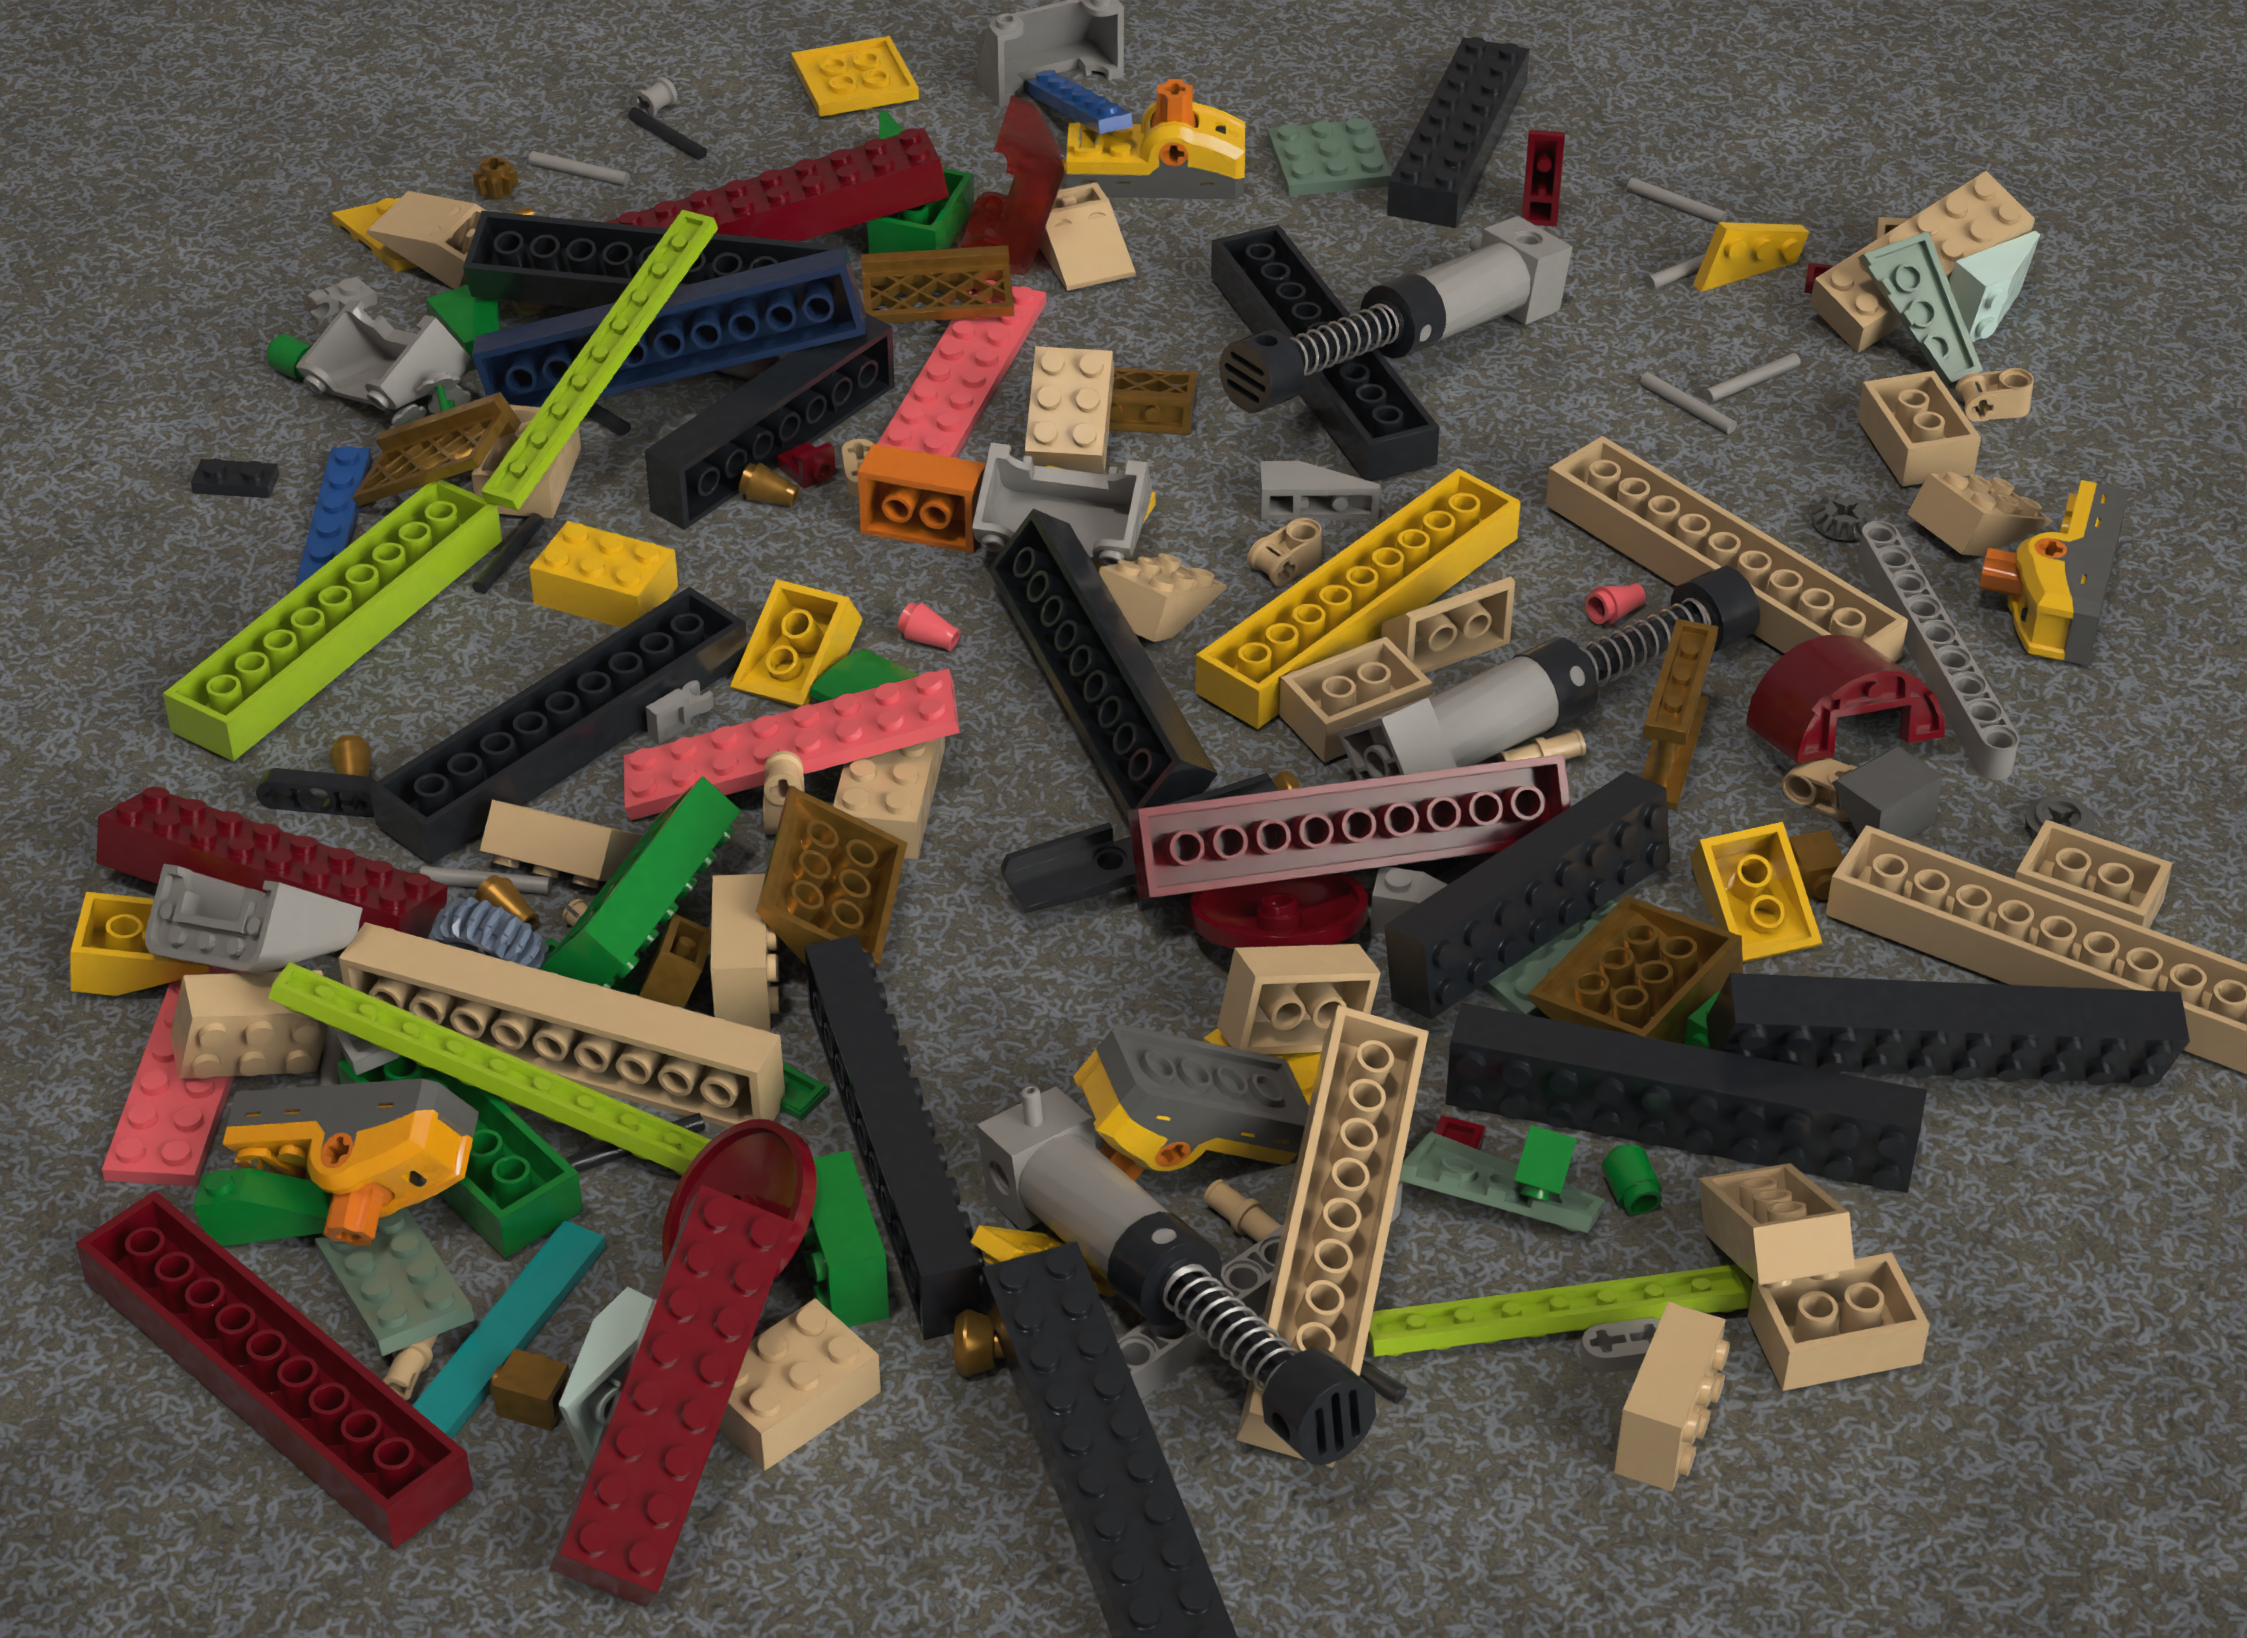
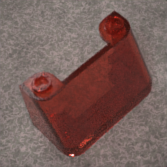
[960,95,1066,275]

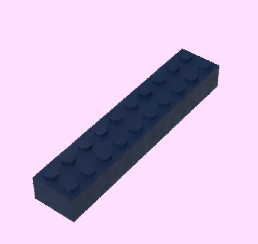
[472,247,866,407]

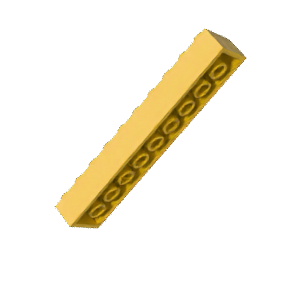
[1195,468,1521,729]

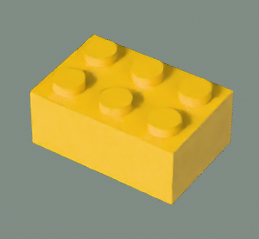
[529,521,678,628]

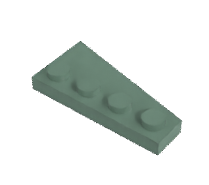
[1858,231,1983,385]
[1399,1131,1605,1233]

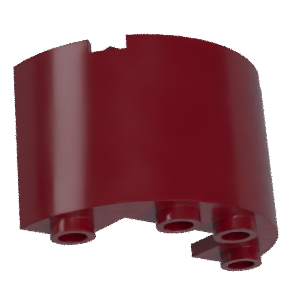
[1746,634,1945,763]

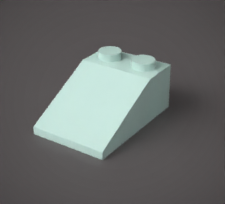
[1949,231,2040,342]
[559,1287,653,1469]

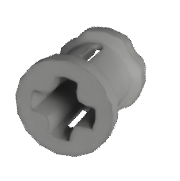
[632,77,678,117]

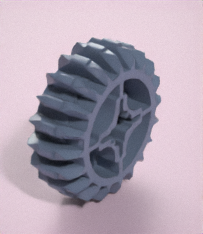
[428,897,550,969]

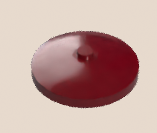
[1190,873,1368,949]
[662,1119,817,1280]

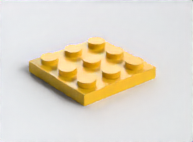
[791,36,919,117]

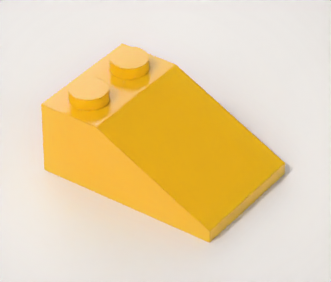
[730,579,863,707]
[1689,822,1823,963]
[70,892,210,996]

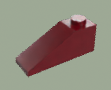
[1522,129,1565,227]

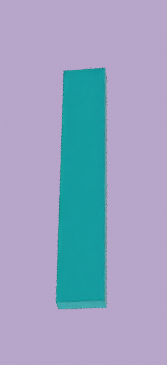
[412,1220,606,1439]

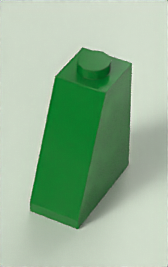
[425,284,501,372]

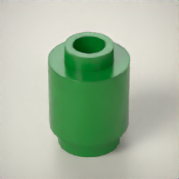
[267,334,312,382]
[1602,1144,1662,1216]

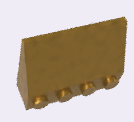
[756,786,907,969]
[1528,895,1743,1044]

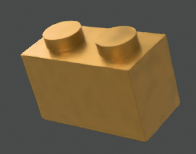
[639,914,711,1009]

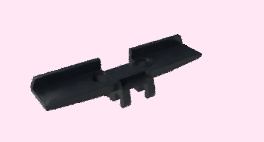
[1001,773,1278,913]

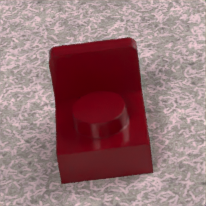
[777,442,836,489]

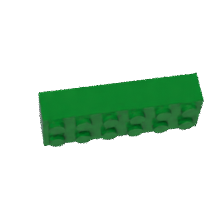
[539,776,741,989]
[337,1054,583,1259]

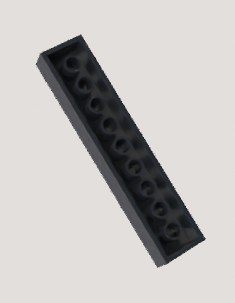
[463,211,846,309]
[1211,224,1440,481]
[988,508,1218,821]
[370,587,747,865]
[804,935,985,1340]
[1706,973,2190,1087]
[1445,1003,1927,1193]
[982,1241,1238,1638]

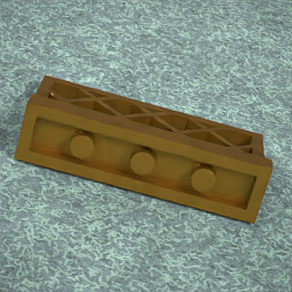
[861,246,1014,323]
[1109,367,1198,435]
[352,392,521,506]

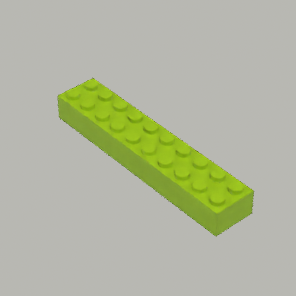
[163,480,502,762]

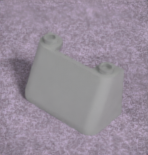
[977,0,1124,108]
[295,299,474,410]
[972,443,1152,566]
[145,864,363,975]

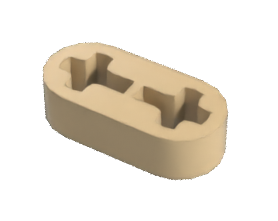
[842,439,874,497]

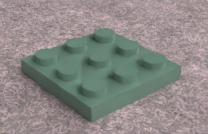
[1267,118,1392,196]

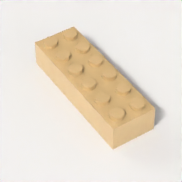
[1810,171,2035,353]

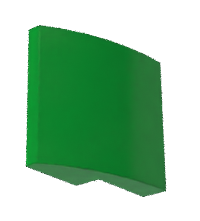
[809,649,920,702]

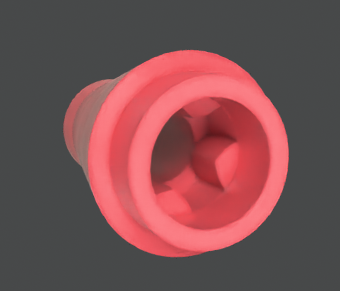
[1585,583,1646,626]
[897,602,961,652]

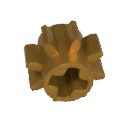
[473,156,519,200]

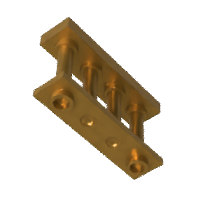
[1641,619,1718,810]

